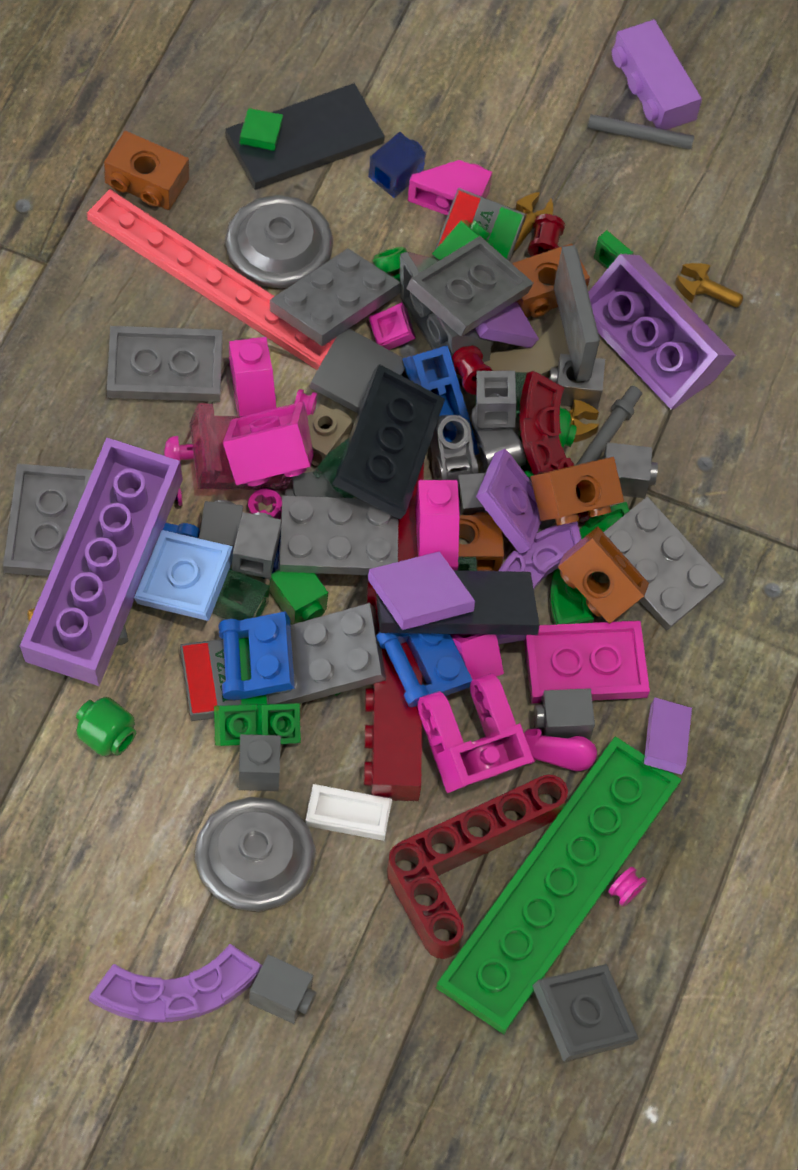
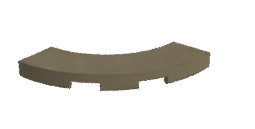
[456,312,570,386]

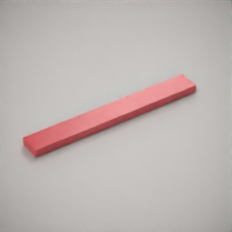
[87,189,336,370]

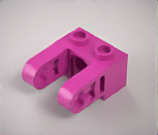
[418,673,534,793]

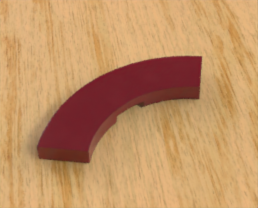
[520,371,590,524]

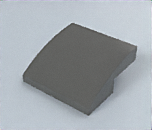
[309,329,405,413]

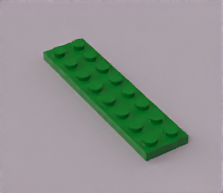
[436,736,682,1035]

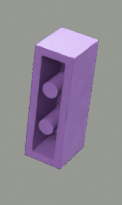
[612,19,702,130]

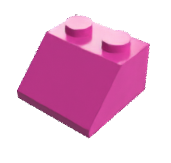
[223,401,313,486]

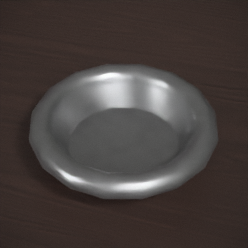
[225,195,334,289]
[194,797,316,912]

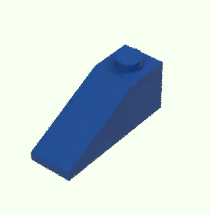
[402,345,480,455]

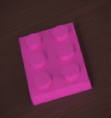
[524,621,650,704]

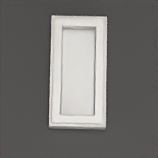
[305,784,392,841]

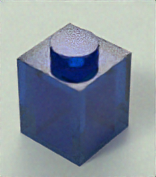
[368,132,426,198]

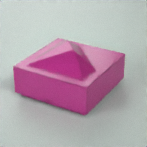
[369,303,416,350]

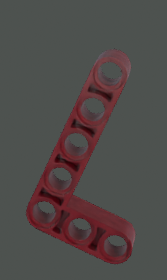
[387,774,568,959]

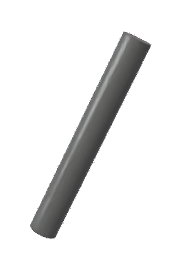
[588,114,694,149]

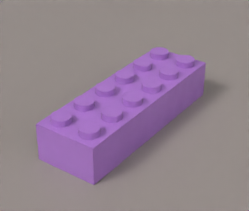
[20,438,183,686]

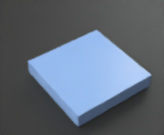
[134,530,234,621]

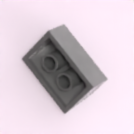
[400,252,494,362]

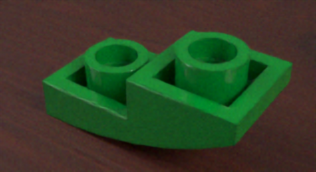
[214,703,301,746]

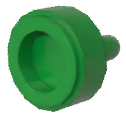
[372,247,407,282]

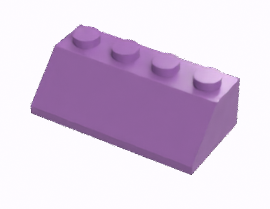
[588,254,736,409]

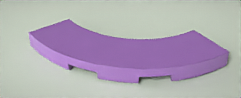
[497,521,582,644]
[89,944,262,1022]

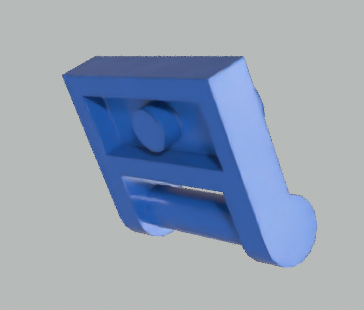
[218,611,295,700]
[376,632,473,707]

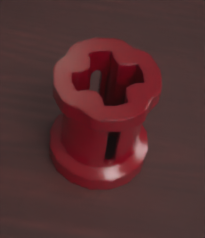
[528,214,565,257]
[452,345,493,395]

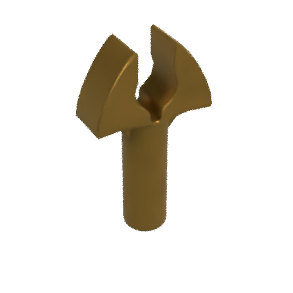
[513,192,553,251]
[675,263,743,308]
[569,399,599,442]

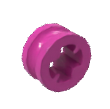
[294,389,318,416]
[248,489,282,520]
[608,866,648,907]

